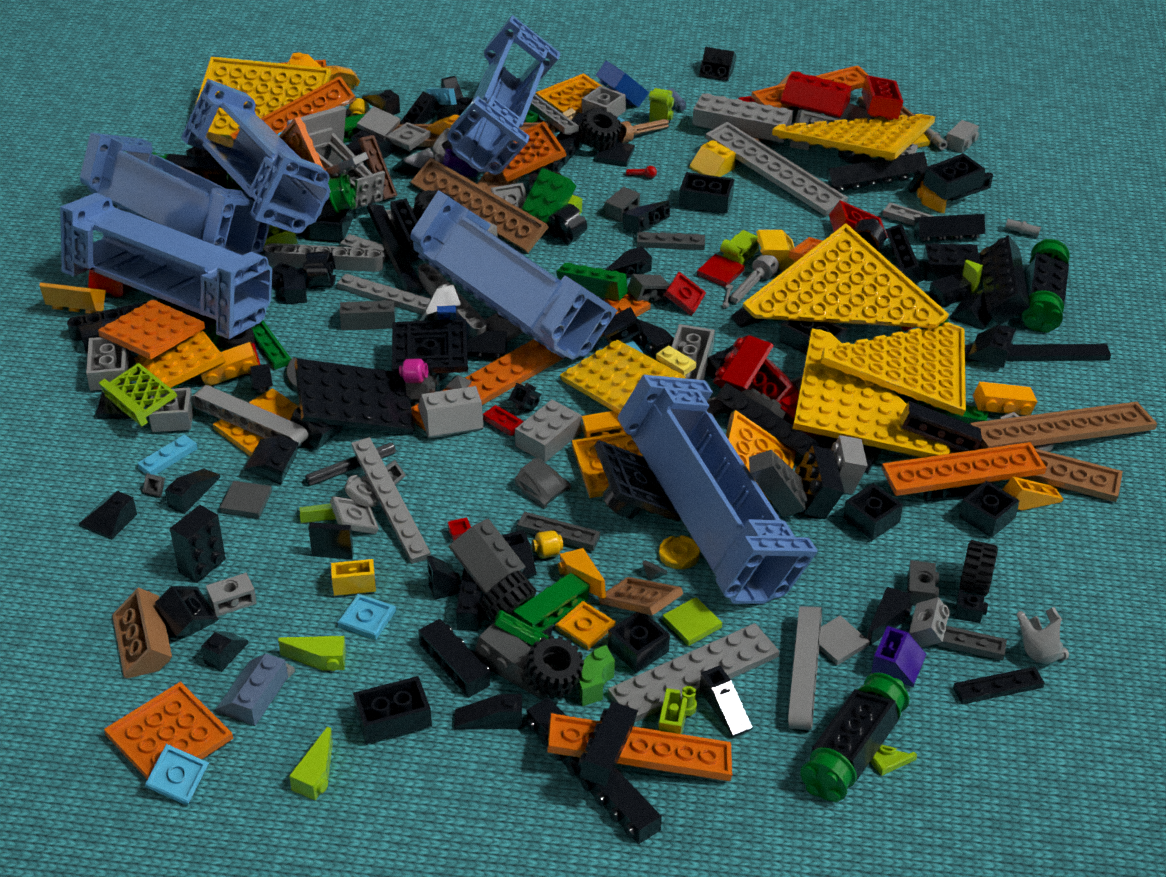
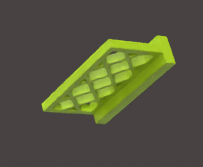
[98,363,177,427]

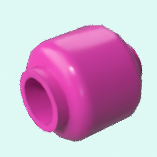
[399,359,428,383]

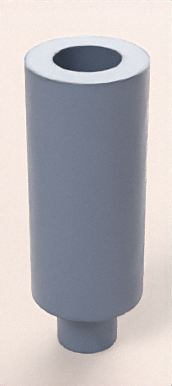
[668,88,686,111]

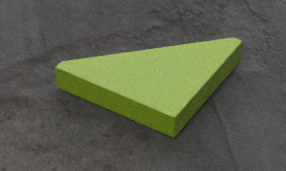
[870,745,917,776]

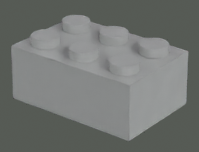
[86,337,130,391]
[515,399,582,462]

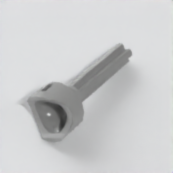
[730,255,779,304]

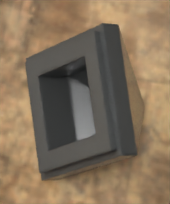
[446,375,471,390]
[386,460,406,484]
[142,473,165,497]
[642,560,668,580]

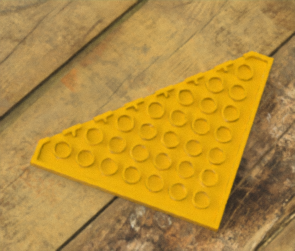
[772,114,935,160]
[742,223,949,328]
[821,322,966,416]
[793,329,950,458]

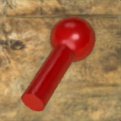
[626,165,657,178]

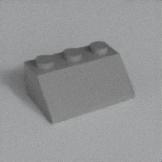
[419,284,461,321]
[418,386,484,438]

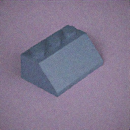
[215,654,288,726]

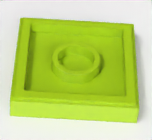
[662,597,723,646]

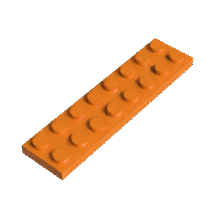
[751,65,868,108]
[230,76,356,140]
[882,442,1046,496]
[547,713,732,781]

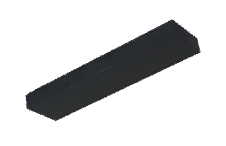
[953,667,1045,705]

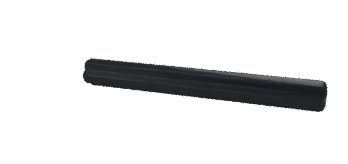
[305,442,396,486]

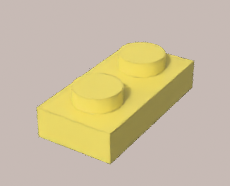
[656,345,696,376]

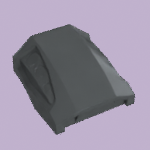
[515,458,571,509]

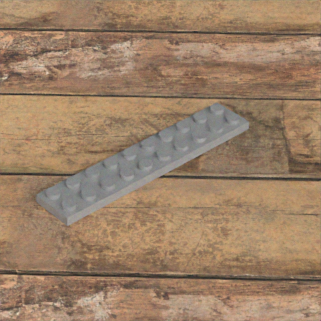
[705,122,848,216]

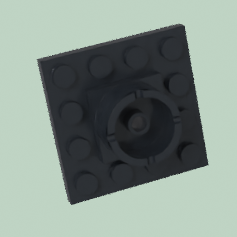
[392,319,468,381]
[594,440,681,521]

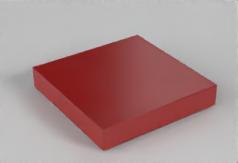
[697,254,745,287]
[664,272,706,316]

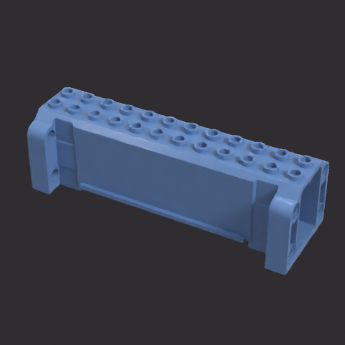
[447,15,561,175]
[181,79,330,233]
[80,132,270,255]
[410,190,618,360]
[60,193,272,339]
[618,375,818,604]

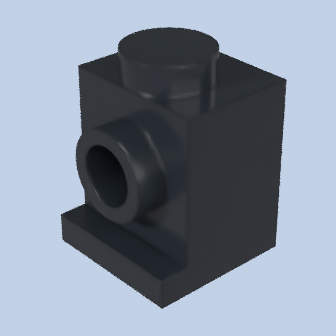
[955,589,988,623]

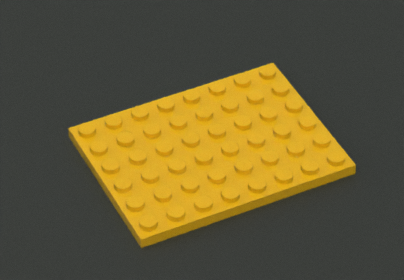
[196,57,331,139]

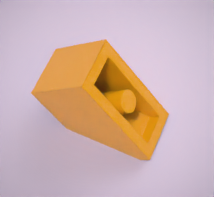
[917,181,947,213]

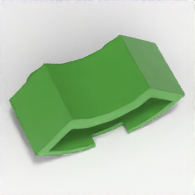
[579,645,615,706]

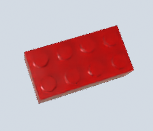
[861,75,903,120]

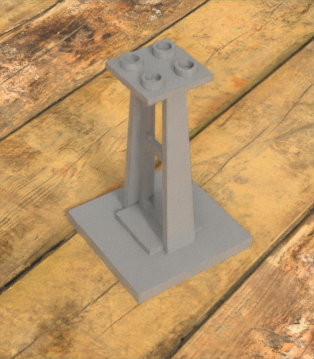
[287,106,385,209]

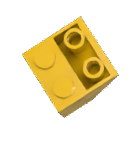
[756,230,795,272]
[331,559,376,596]

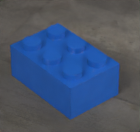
[595,60,649,107]

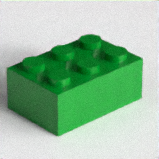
[521,168,576,229]

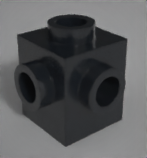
[508,382,541,411]

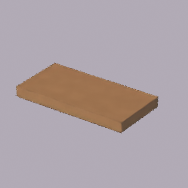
[598,577,683,615]

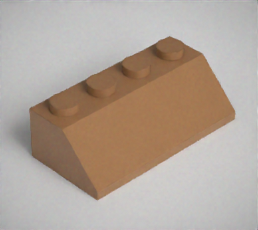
[112,588,172,678]

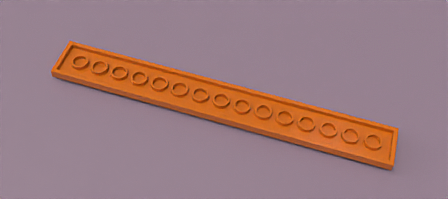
[411,291,651,431]

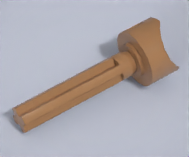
[618,119,669,143]

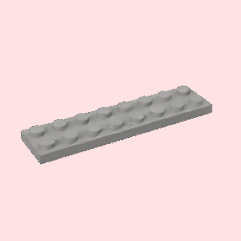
[608,623,779,722]

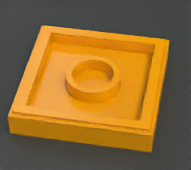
[555,601,616,651]

